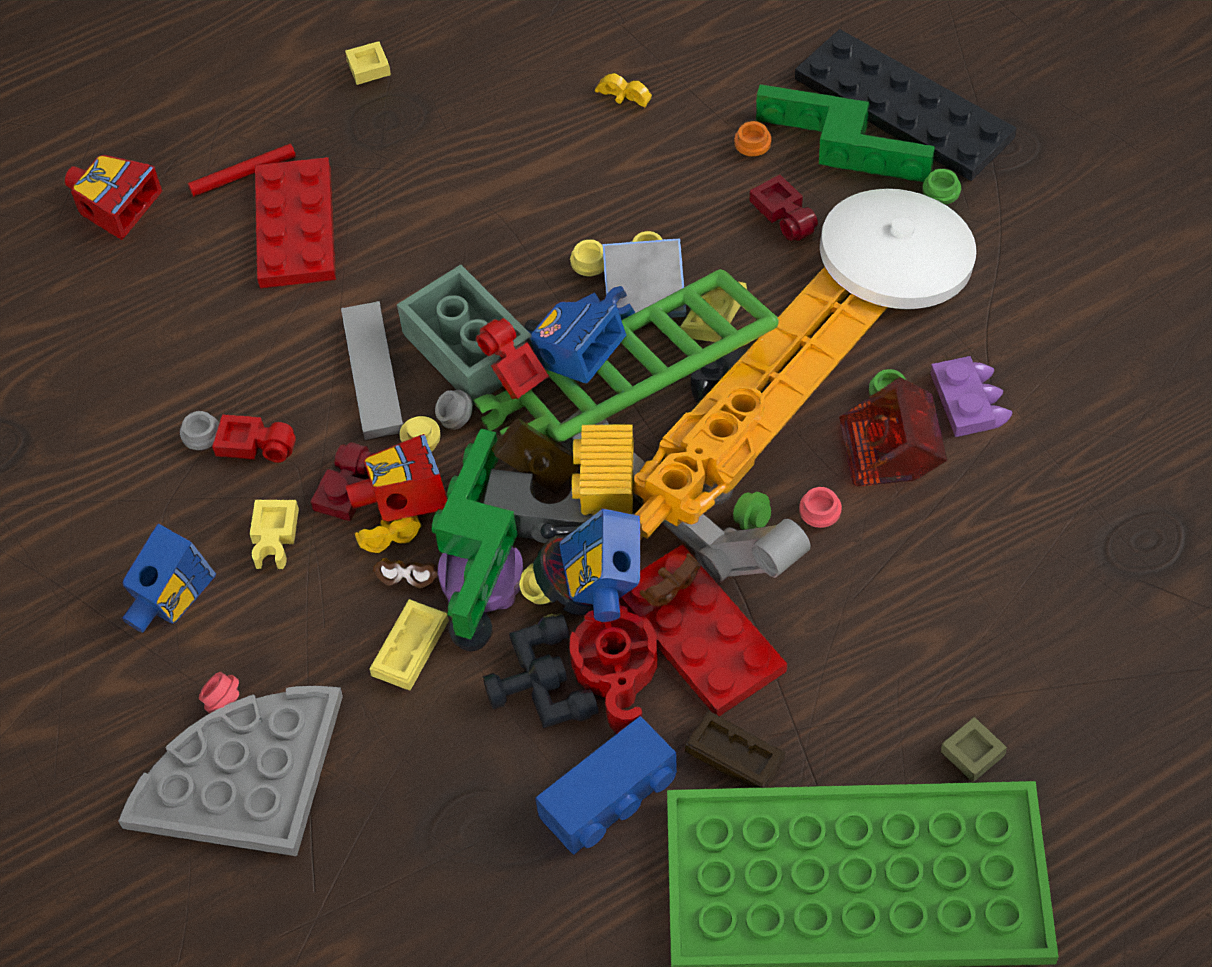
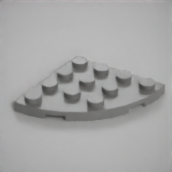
[119,686,343,856]

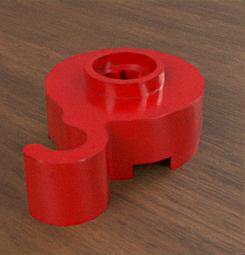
[570,605,657,734]

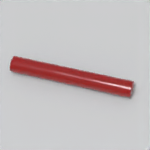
[187,143,296,197]

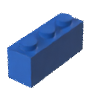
[535,716,677,855]

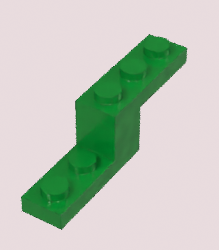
[756,84,935,182]
[432,429,517,639]

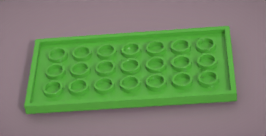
[667,781,1059,967]

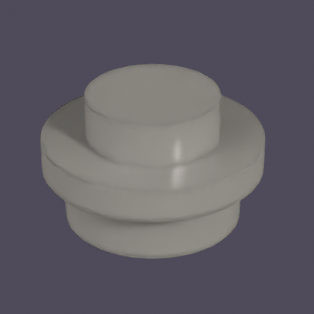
[435,390,472,430]
[180,411,219,450]

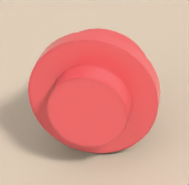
[799,487,842,528]
[199,672,239,713]

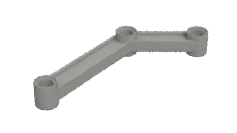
[561,410,811,583]

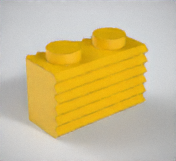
[572,424,634,516]

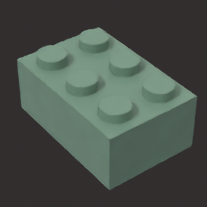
[397,265,534,406]

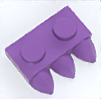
[930,356,1012,437]

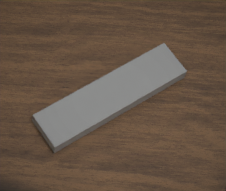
[341,301,403,440]

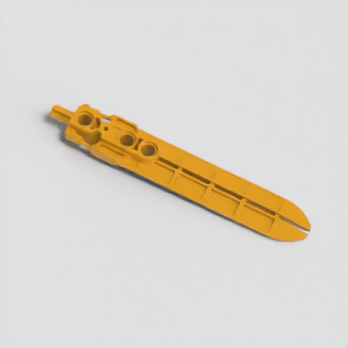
[633,267,888,540]

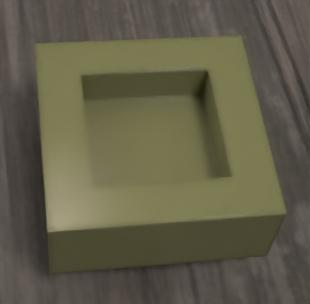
[941,717,1007,782]

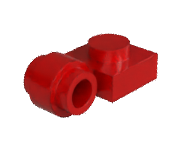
[476,318,549,400]
[212,414,296,463]

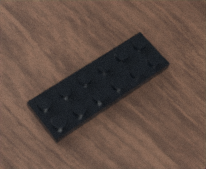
[795,29,1017,181]

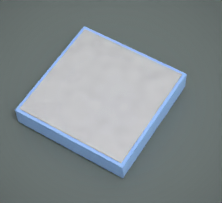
[602,239,686,318]

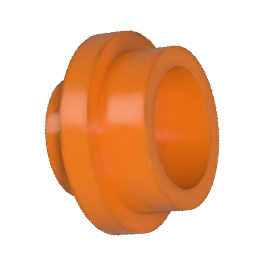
[734,121,771,156]

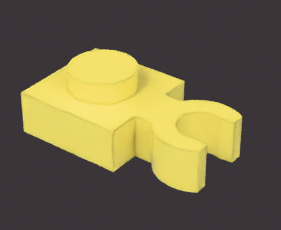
[250,500,299,569]

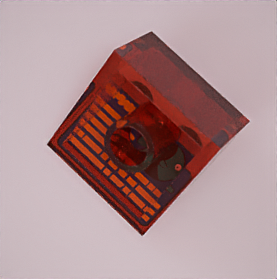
[839,377,947,487]

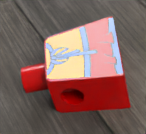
[65,155,163,240]
[345,434,447,522]

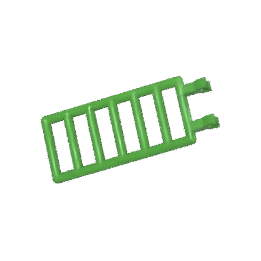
[474,269,779,443]

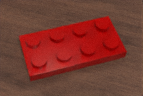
[255,157,336,288]
[619,544,787,716]

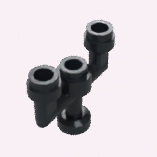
[482,613,599,728]

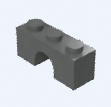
[484,469,594,543]

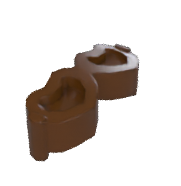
[639,553,701,606]
[373,558,438,589]

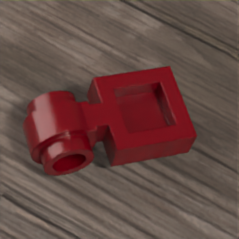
[749,175,818,241]
[310,442,374,522]

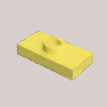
[681,282,747,342]
[370,599,449,691]

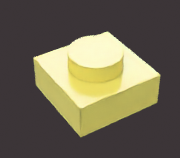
[345,41,391,85]

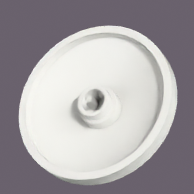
[820,189,976,309]

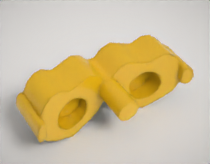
[595,73,652,108]
[355,515,421,553]

